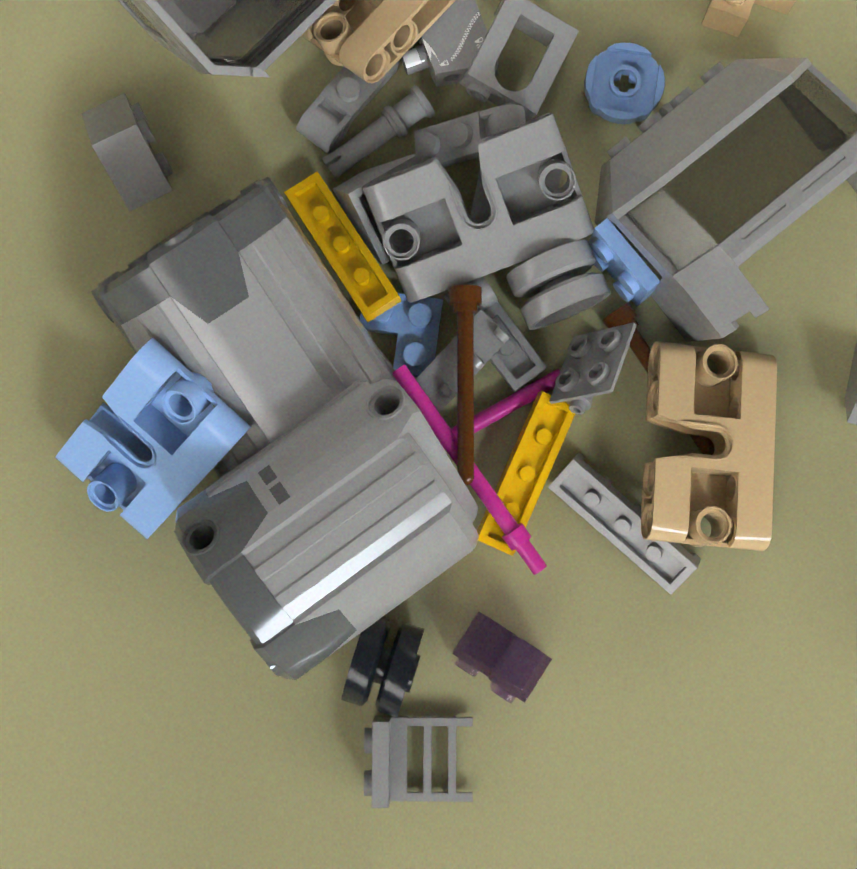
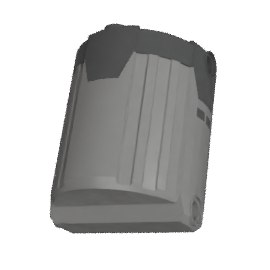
[91,177,396,478]
[174,379,479,680]

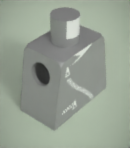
[401,0,499,87]

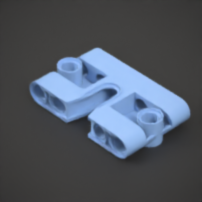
[55,338,251,539]

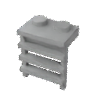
[364,716,473,808]

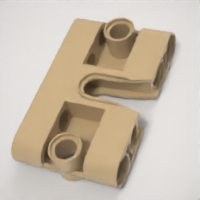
[285,0,455,84]
[641,341,777,551]

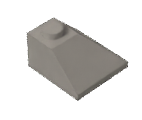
[333,154,420,265]

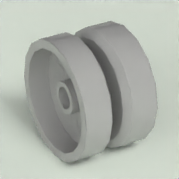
[507,240,611,330]

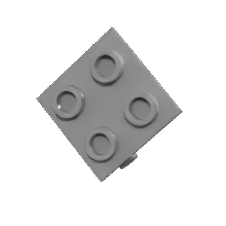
[549,322,637,415]

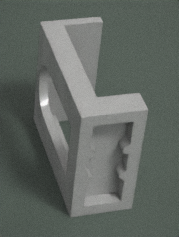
[459,0,579,121]

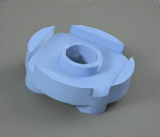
[584,42,665,124]

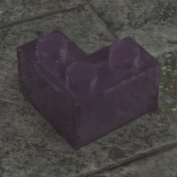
[452,611,552,704]

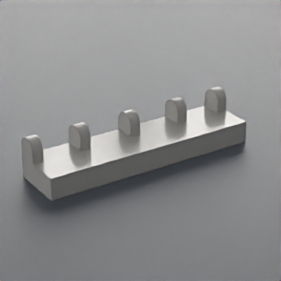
[416,309,511,413]
[548,452,701,595]

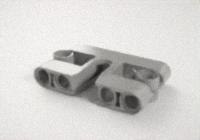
[362,113,594,302]

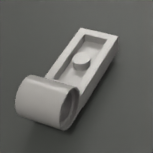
[296,62,399,154]
[414,104,525,167]
[444,276,547,393]

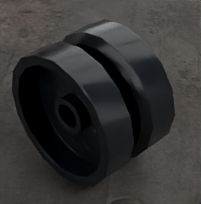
[341,616,424,718]

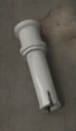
[322,85,435,179]

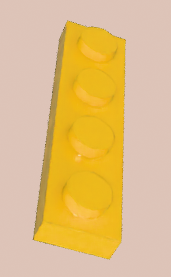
[284,171,401,323]
[477,391,575,556]

